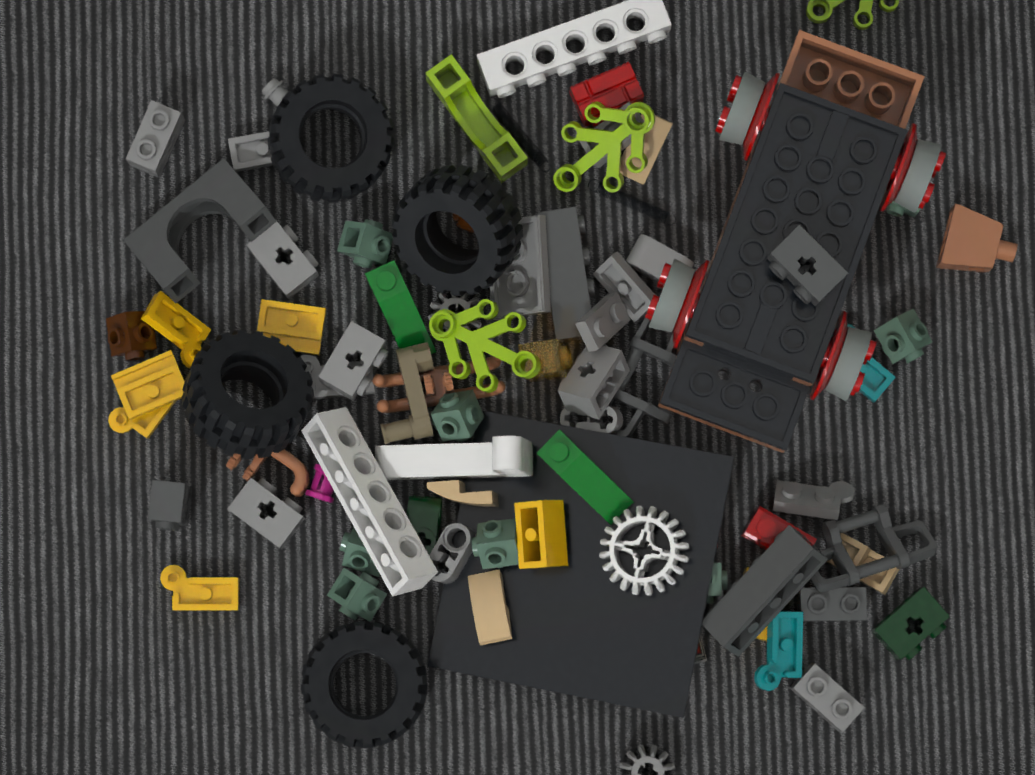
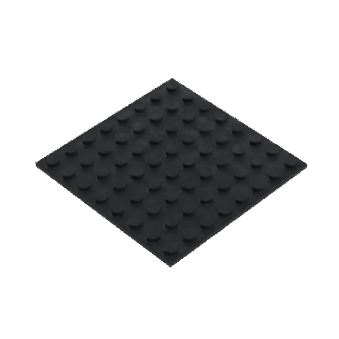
[427,411,735,718]

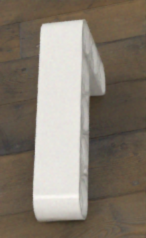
[375,436,533,480]

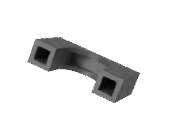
[123,158,277,304]

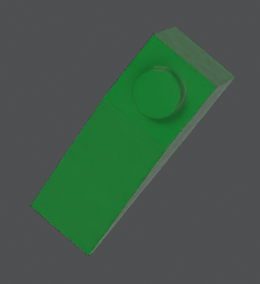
[365,260,436,355]
[537,429,635,526]

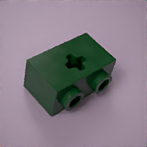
[871,587,950,660]

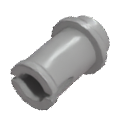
[262,78,288,106]

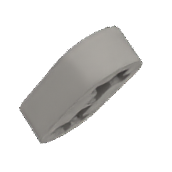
[560,405,623,434]

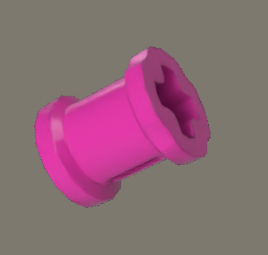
[305,464,334,504]

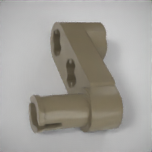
[380,342,434,444]

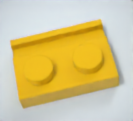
[257,299,327,356]
[110,350,185,420]

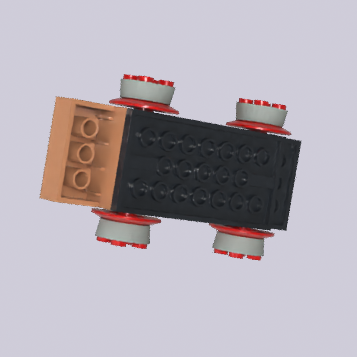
[645,30,946,453]

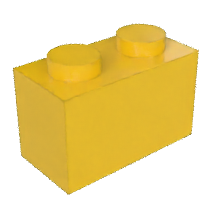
[514,500,568,569]

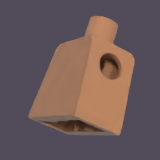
[936,204,1018,272]

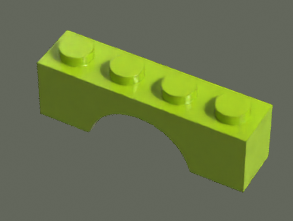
[425,54,528,183]

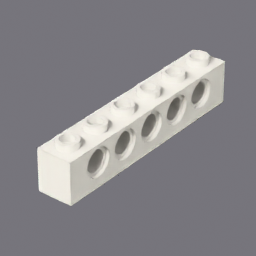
[477,0,672,98]
[301,407,438,597]

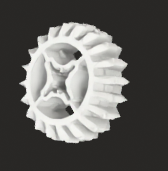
[599,506,689,596]

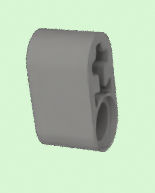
[626,234,694,283]
[429,523,476,584]

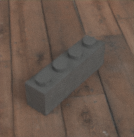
[537,207,595,344]
[702,525,828,657]

